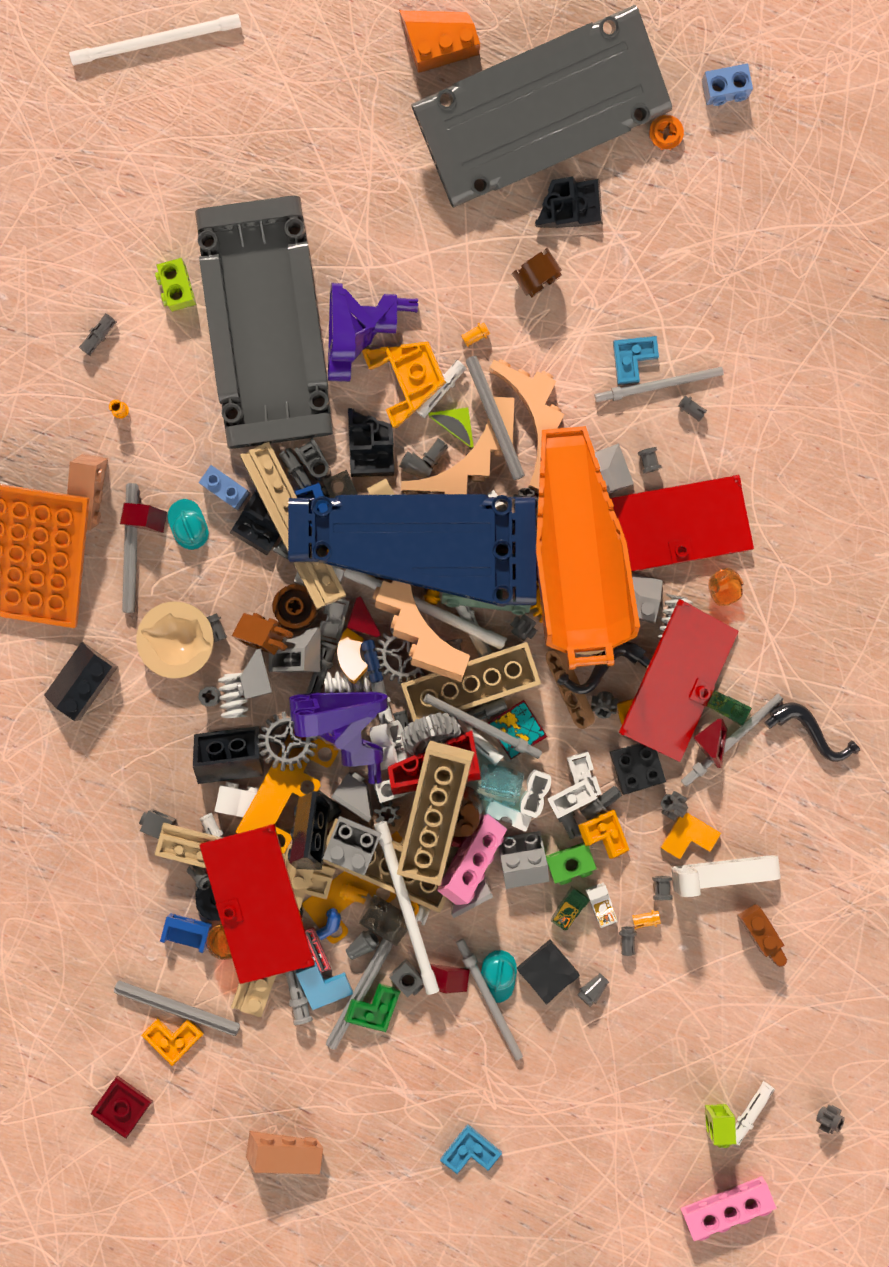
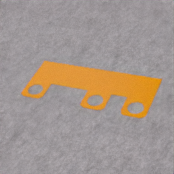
[236,729,338,854]
[302,831,403,944]

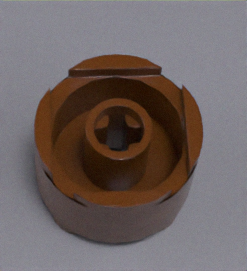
[512,248,562,298]
[272,584,319,629]
[454,786,483,837]

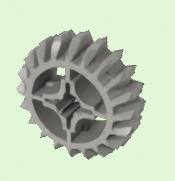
[375,628,426,684]
[258,712,317,771]
[402,713,462,756]

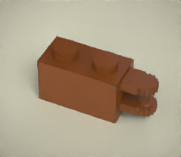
[232,613,294,655]
[737,903,788,967]

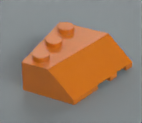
[399,10,480,73]

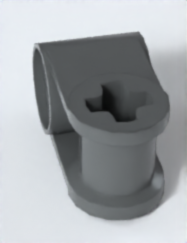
[294,437,331,481]

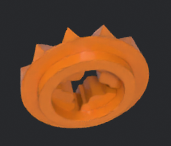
[649,115,684,150]

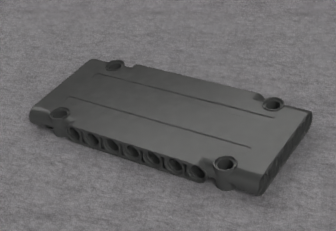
[411,5,672,208]
[195,196,333,449]

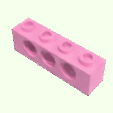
[437,814,507,905]
[681,1176,777,1241]

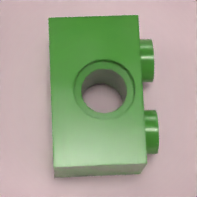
[546,842,597,885]

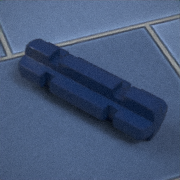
[361,640,384,683]

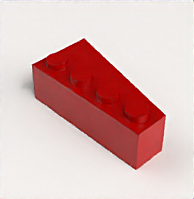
[388,730,481,795]

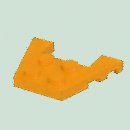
[362,341,446,429]

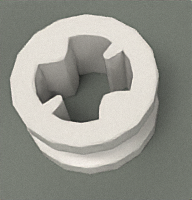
[415,905,430,925]

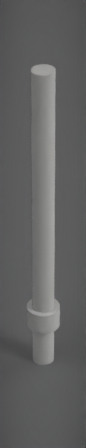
[594,367,724,403]
[423,693,542,759]
[681,694,784,787]
[456,939,523,1061]

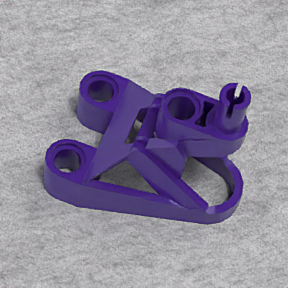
[328,283,418,382]
[289,692,388,784]

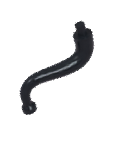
[557,641,651,694]
[764,702,860,762]

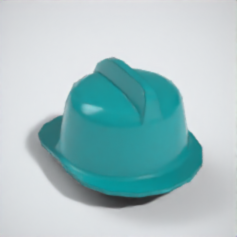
[167,499,209,550]
[481,950,517,1003]

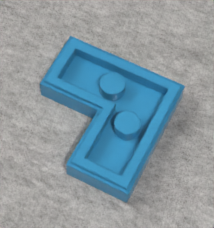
[613,336,659,385]
[296,962,353,1010]
[440,1124,502,1175]

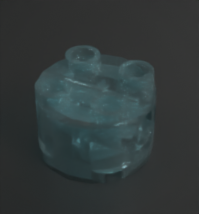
[476,764,525,806]

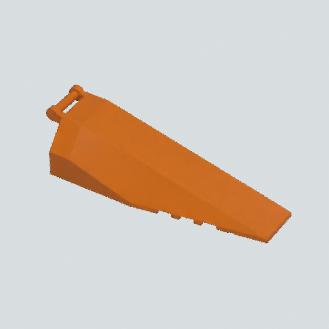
[536,426,640,670]

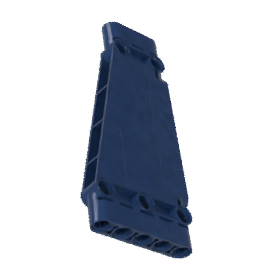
[288,494,536,607]

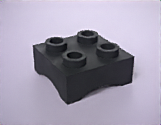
[610,743,666,795]
[517,939,580,1005]

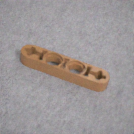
[546,649,595,729]

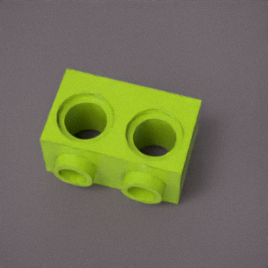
[155,258,197,312]
[705,1104,736,1148]

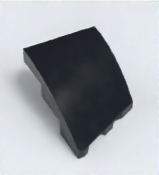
[535,176,603,228]
[348,408,394,477]
[230,490,279,555]

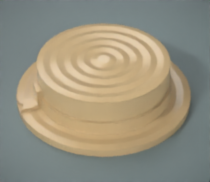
[136,601,214,678]

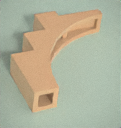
[489,360,564,493]
[401,397,514,495]
[373,580,470,682]

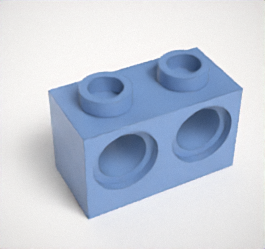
[701,63,753,106]
[198,465,250,510]

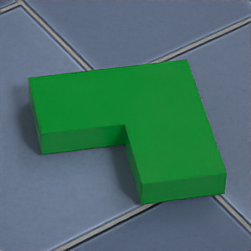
[344,983,400,1033]

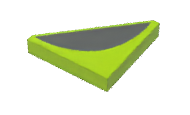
[428,407,474,449]

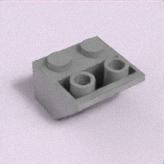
[269,628,321,673]
[322,816,382,876]
[498,831,549,889]

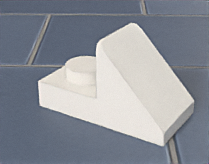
[548,779,597,819]

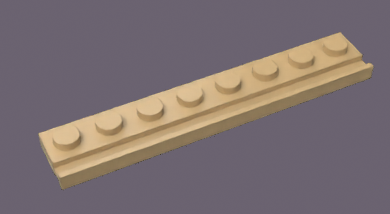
[240,442,346,610]
[155,823,335,899]
[231,843,314,1017]

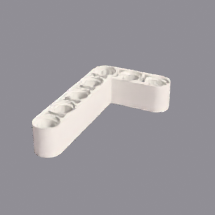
[671,855,781,897]

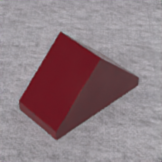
[120,502,167,533]
[347,596,381,638]
[694,719,728,768]
[430,964,470,994]

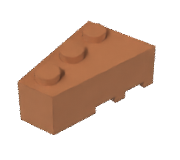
[67,454,108,531]
[246,1131,323,1175]

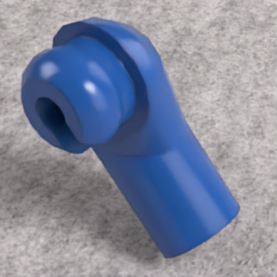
[316,908,341,940]

